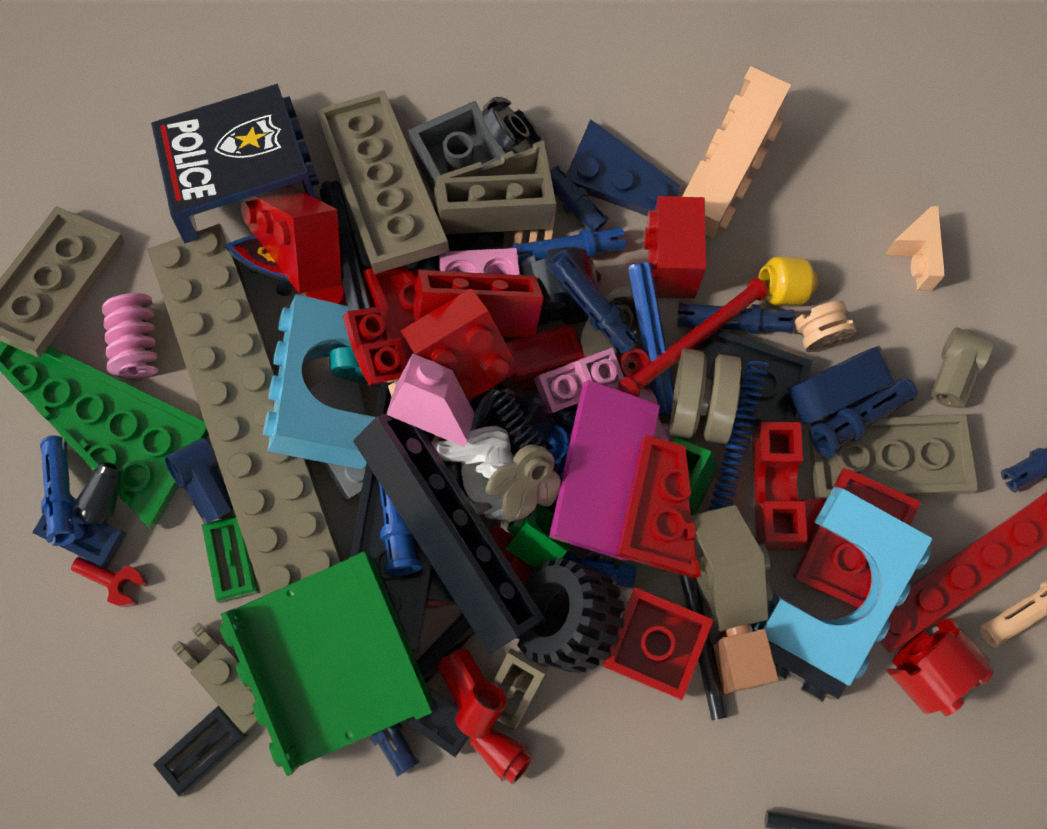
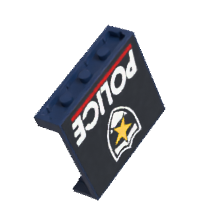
[151,83,320,244]

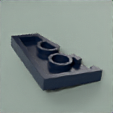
[566,119,680,216]

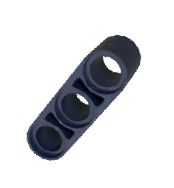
[787,345,896,424]

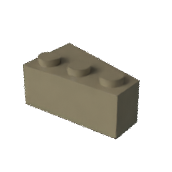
[433,140,556,235]

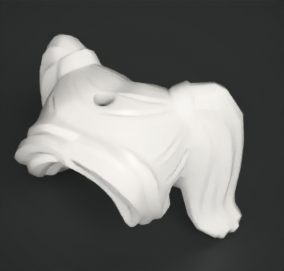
[431,426,514,520]

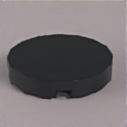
[482,96,541,154]

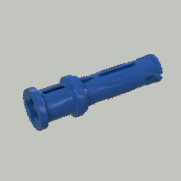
[379,483,422,576]

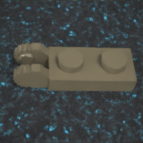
[172,622,258,734]

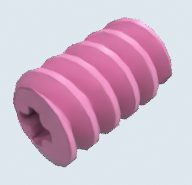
[102,293,158,380]

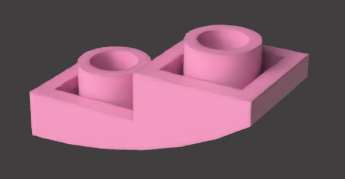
[534,347,624,414]

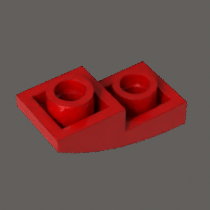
[343,306,407,386]

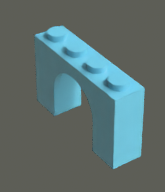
[263,294,376,470]
[755,487,933,686]

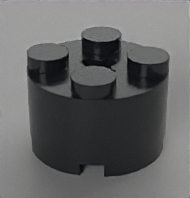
[519,247,600,326]

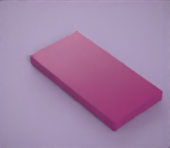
[549,380,660,561]

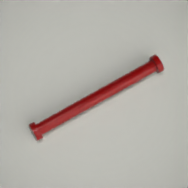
[618,277,769,397]

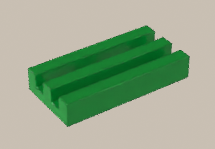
[201,516,259,603]

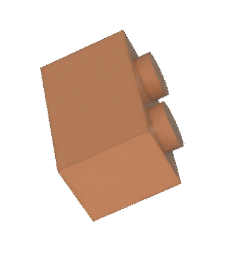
[712,624,779,695]

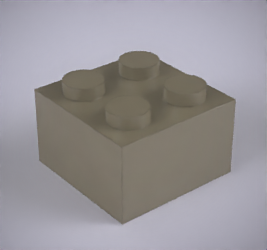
[691,505,772,632]

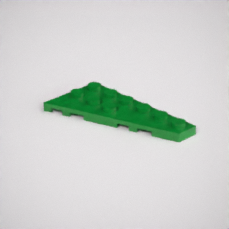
[0,341,209,530]

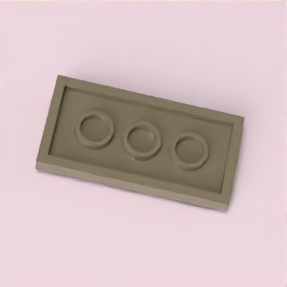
[0,206,124,358]
[807,414,978,499]

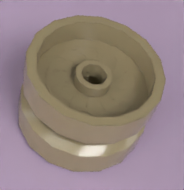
[669,348,741,444]

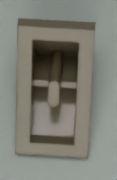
[493,648,548,731]

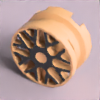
[794,300,857,352]

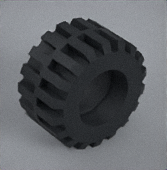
[516,558,625,673]

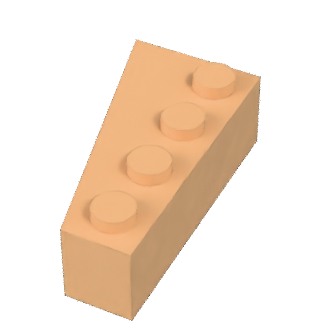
[682,66,791,238]

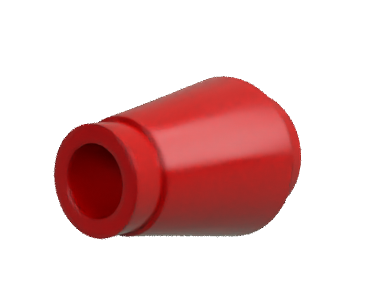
[469,728,533,785]

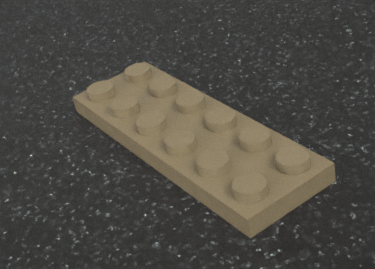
[316,90,449,274]

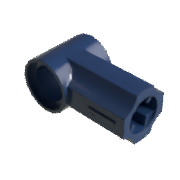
[165,438,233,524]

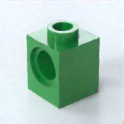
[505,504,570,569]

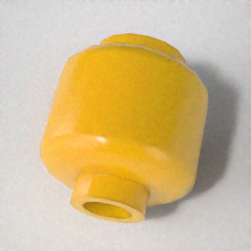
[758,256,818,306]

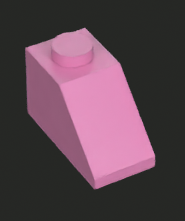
[386,353,474,447]

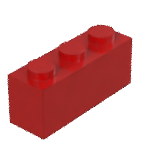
[413,270,543,339]

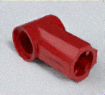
[438,649,507,739]

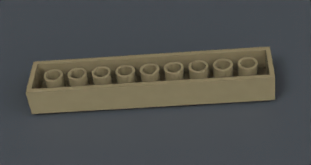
[147,223,344,596]

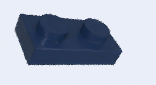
[32,509,127,569]

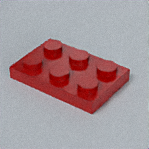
[793,468,921,608]

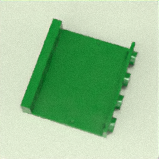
[220,550,435,776]

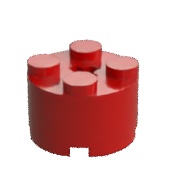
[887,618,994,716]

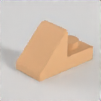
[886,206,945,291]

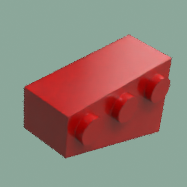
[241,185,342,294]

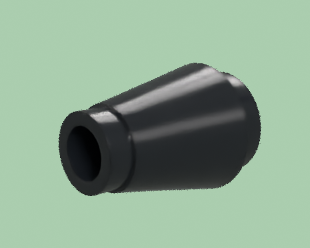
[75,461,123,524]

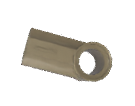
[930,327,994,408]

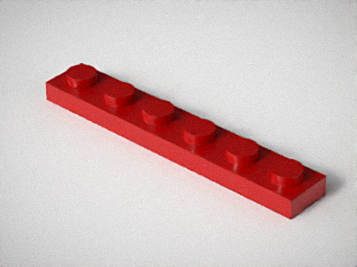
[880,492,1047,653]

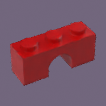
[752,422,807,551]

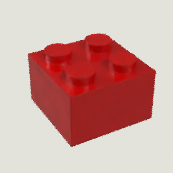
[644,196,706,299]
[400,288,520,402]
[603,587,713,701]

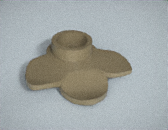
[485,444,561,521]

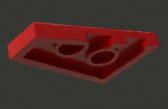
[364,265,417,364]
[616,434,701,579]

